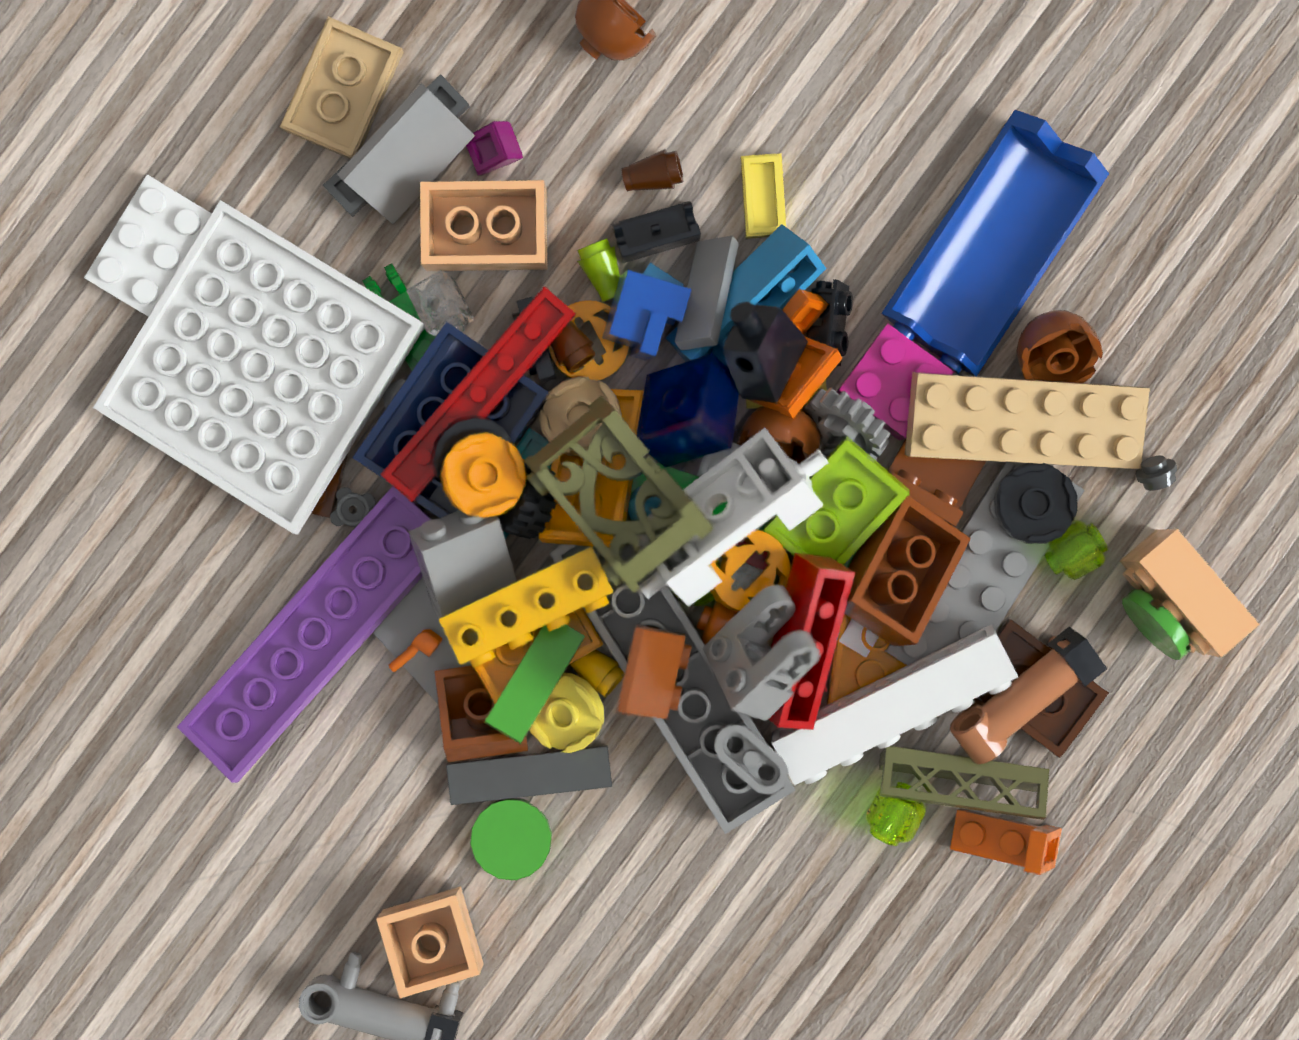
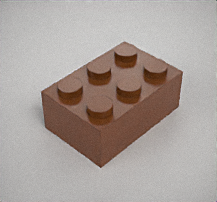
[844,496,971,646]

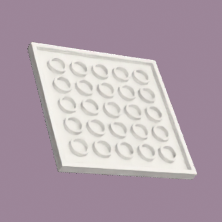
[93,200,426,535]

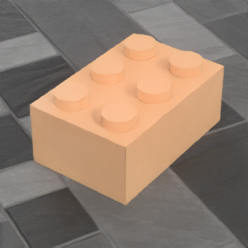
[420,180,547,271]
[1120,529,1260,657]

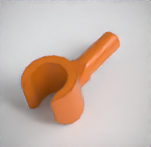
[388,629,443,672]

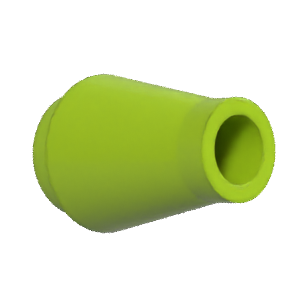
[577,238,620,302]

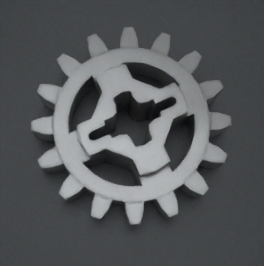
[805,388,890,460]

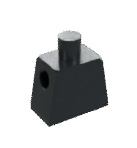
[723,302,808,403]

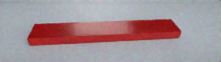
[380,286,576,502]

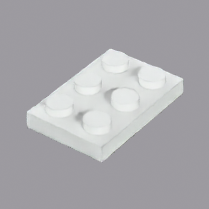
[84,175,212,317]

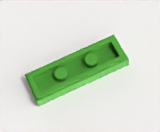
[485,624,585,744]

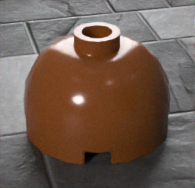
[575,0,656,61]
[1016,310,1103,383]
[737,406,820,464]

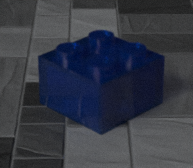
[636,353,739,467]

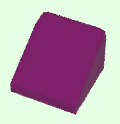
[466,121,523,175]

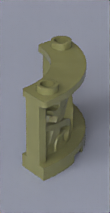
[524,396,714,593]

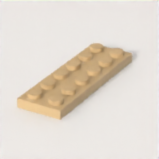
[905,372,1150,469]

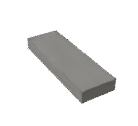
[674,235,739,350]

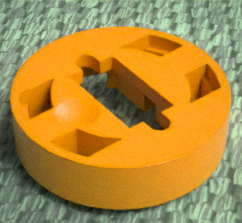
[548,300,629,381]
[710,529,791,612]

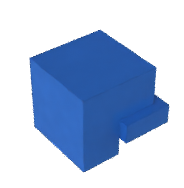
[602,270,692,360]

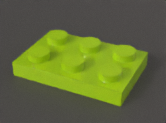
[764,436,910,565]

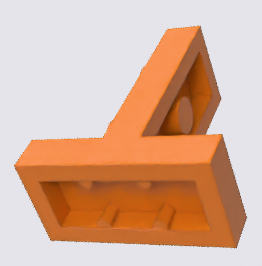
[950,809,1062,875]

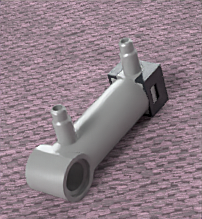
[299,952,463,1040]

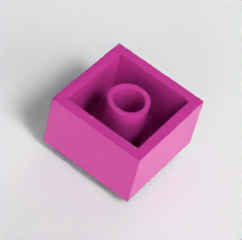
[836,324,954,441]

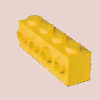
[439,547,614,668]

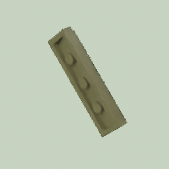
[879,746,1050,820]

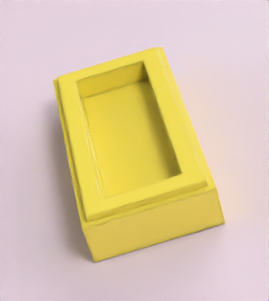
[741,153,786,239]

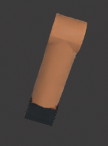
[950,627,1108,764]

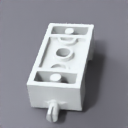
[638,428,829,607]

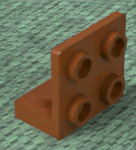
[887,439,986,526]

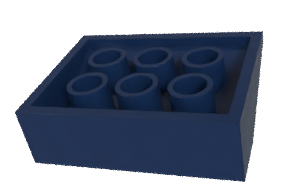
[352,321,550,518]

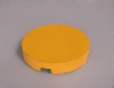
[441,433,527,518]

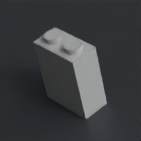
[408,510,517,619]

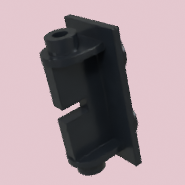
[806,279,853,366]

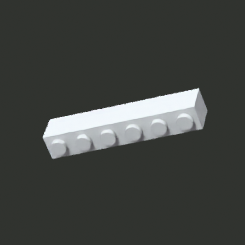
[772,624,1018,786]

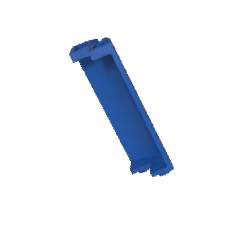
[881,110,1109,376]

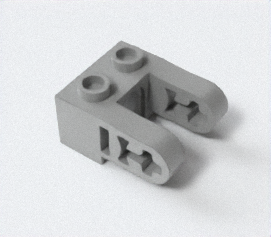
[703,585,820,721]

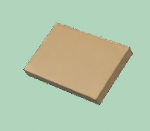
[280,16,404,159]

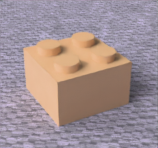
[376,886,484,998]

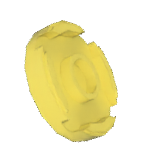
[529,673,604,753]

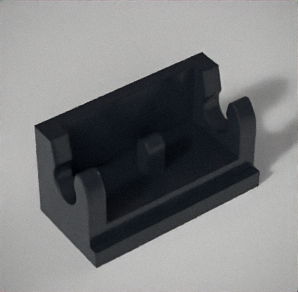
[612,201,701,263]

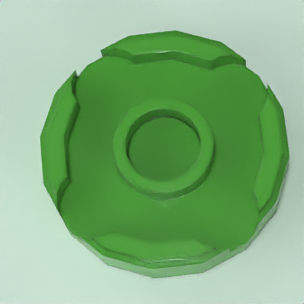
[1122,589,1191,660]
[470,798,552,881]

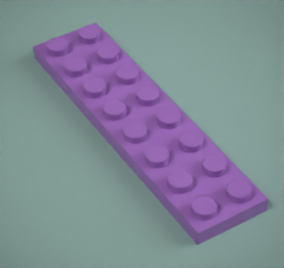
[177,486,432,783]

